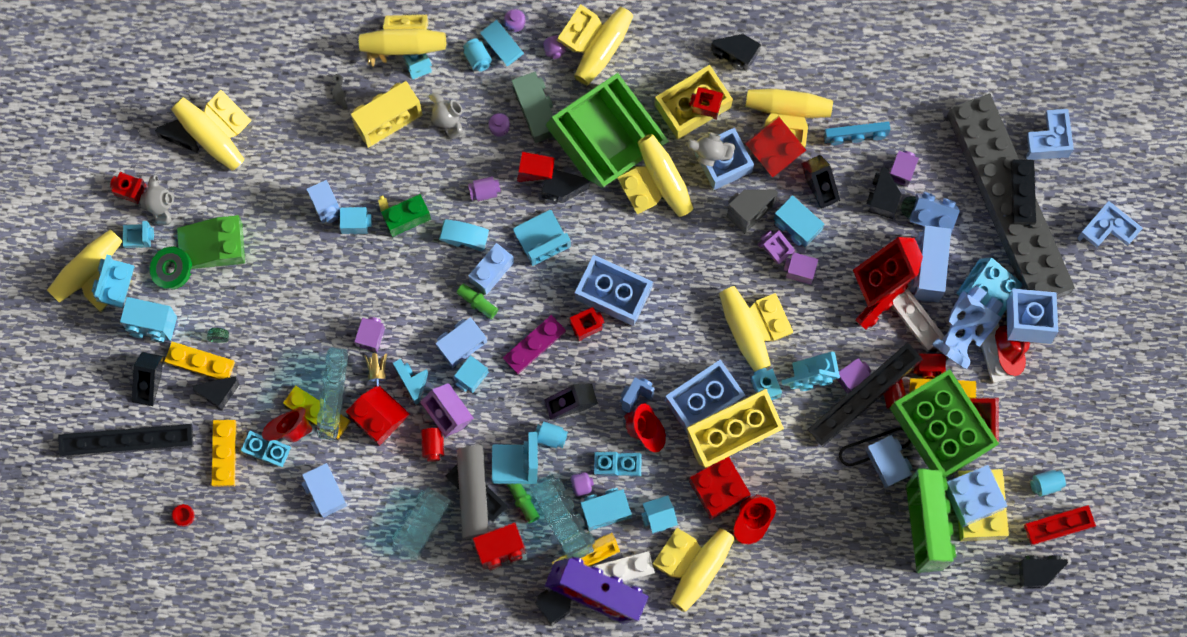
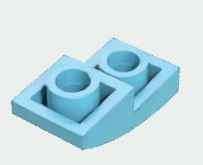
[480,20,524,67]
[439,219,489,252]
[240,431,291,468]
[594,452,642,476]

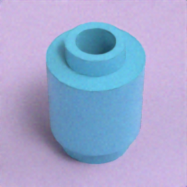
[463,39,492,72]
[535,421,568,449]
[1030,470,1066,497]

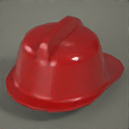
[995,326,1030,376]
[624,403,666,453]
[262,407,312,442]
[734,494,776,544]

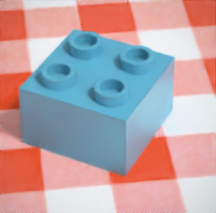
[120,297,177,343]

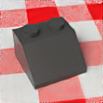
[726,190,778,234]

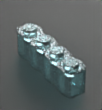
[317,347,348,440]
[529,474,595,559]

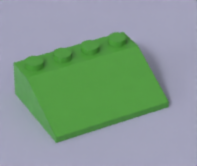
[890,369,999,478]

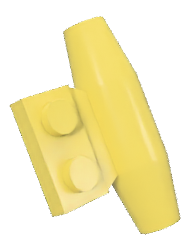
[557,4,633,85]
[359,15,446,55]
[746,89,833,147]
[171,90,251,171]
[617,134,693,217]
[47,229,132,312]
[719,286,793,372]
[653,528,734,612]

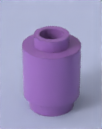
[468,176,501,201]

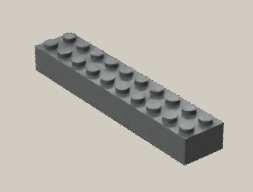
[947,93,1075,299]

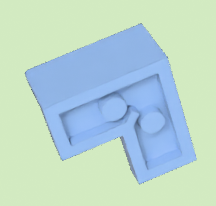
[1026,109,1074,160]
[1077,201,1143,248]

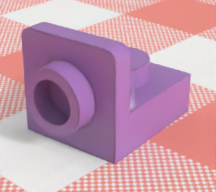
[757,230,795,264]

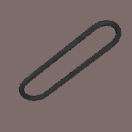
[839,427,911,467]

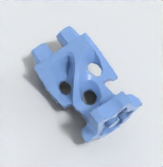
[932,285,1003,369]

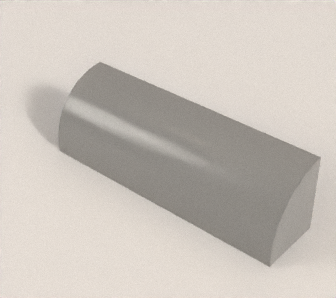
[457,445,489,539]

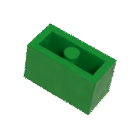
[381,194,431,237]

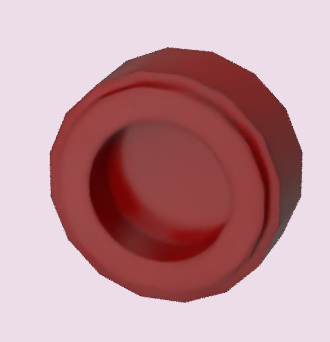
[172,504,195,527]

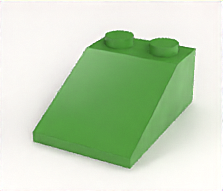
[177,215,245,269]

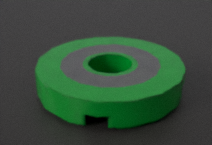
[150,246,192,290]

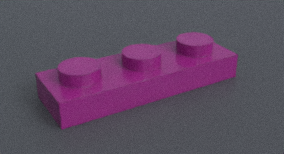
[503,315,566,375]

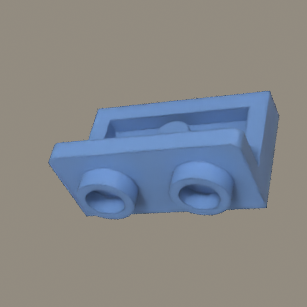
[909,192,960,233]
[620,378,655,413]

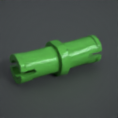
[456,283,498,319]
[507,484,540,524]

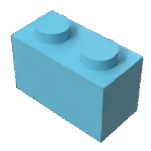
[774,195,824,247]
[581,488,632,531]

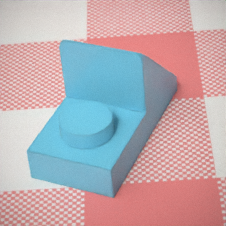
[402,53,432,79]
[393,359,428,405]

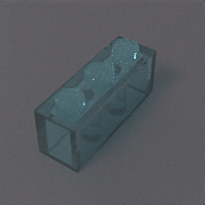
[392,487,452,561]

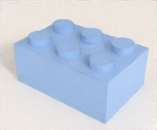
[910,225,951,303]
[575,255,653,326]
[665,360,746,434]

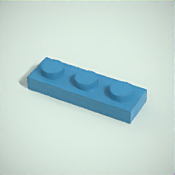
[824,121,891,145]

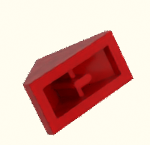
[517,152,555,182]

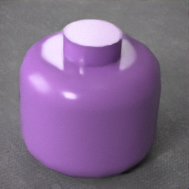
[504,9,525,32]
[543,36,566,59]
[489,113,510,136]
[571,472,594,496]

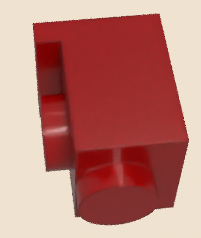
[689,87,723,120]
[110,172,147,204]
[569,307,605,342]
[913,354,946,379]

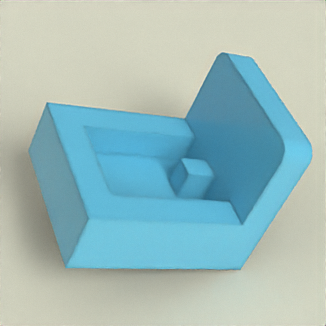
[123,221,154,248]

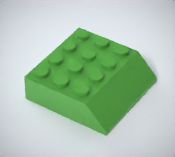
[546,73,669,188]
[906,469,956,573]

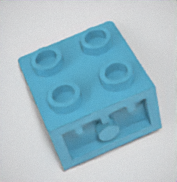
[513,210,571,266]
[92,254,135,308]
[956,258,1022,317]
[782,352,840,391]
[492,432,538,484]

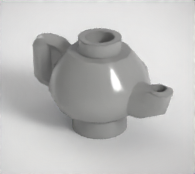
[429,92,463,139]
[688,132,735,166]
[140,175,174,226]

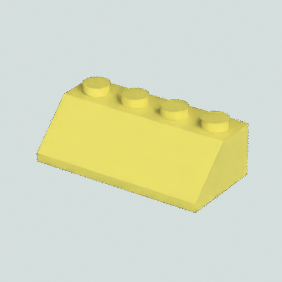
[686,389,784,468]

